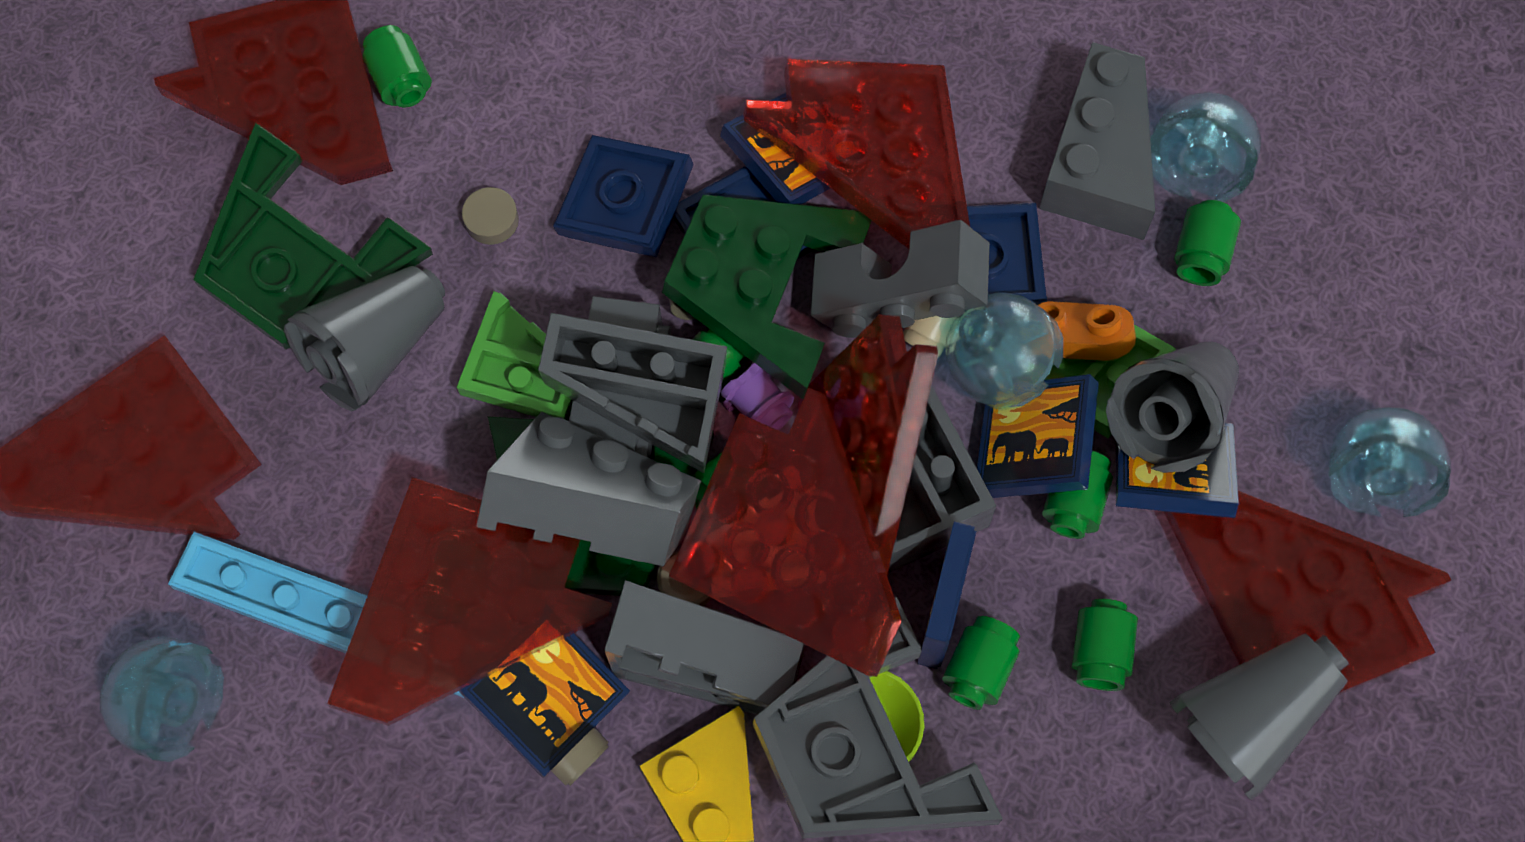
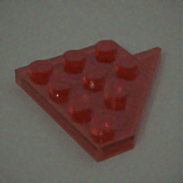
[154,0,393,185]
[743,59,970,250]
[798,314,938,606]
[0,335,262,540]
[669,388,902,677]
[327,477,612,726]
[1163,491,1452,695]

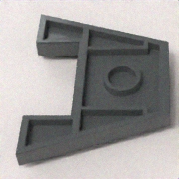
[753,597,1003,839]

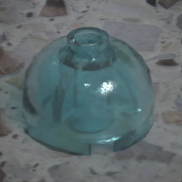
[1150,92,1261,202]
[946,292,1063,410]
[1328,407,1451,517]
[100,636,224,762]

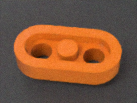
[1022,301,1136,361]

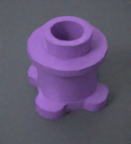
[721,363,794,435]

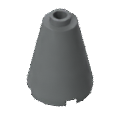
[284,266,445,412]
[1106,342,1239,473]
[1169,633,1349,800]

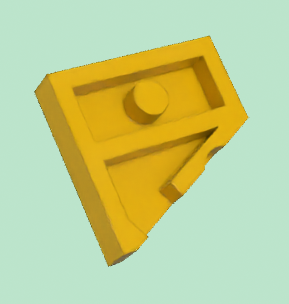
[640,706,754,842]

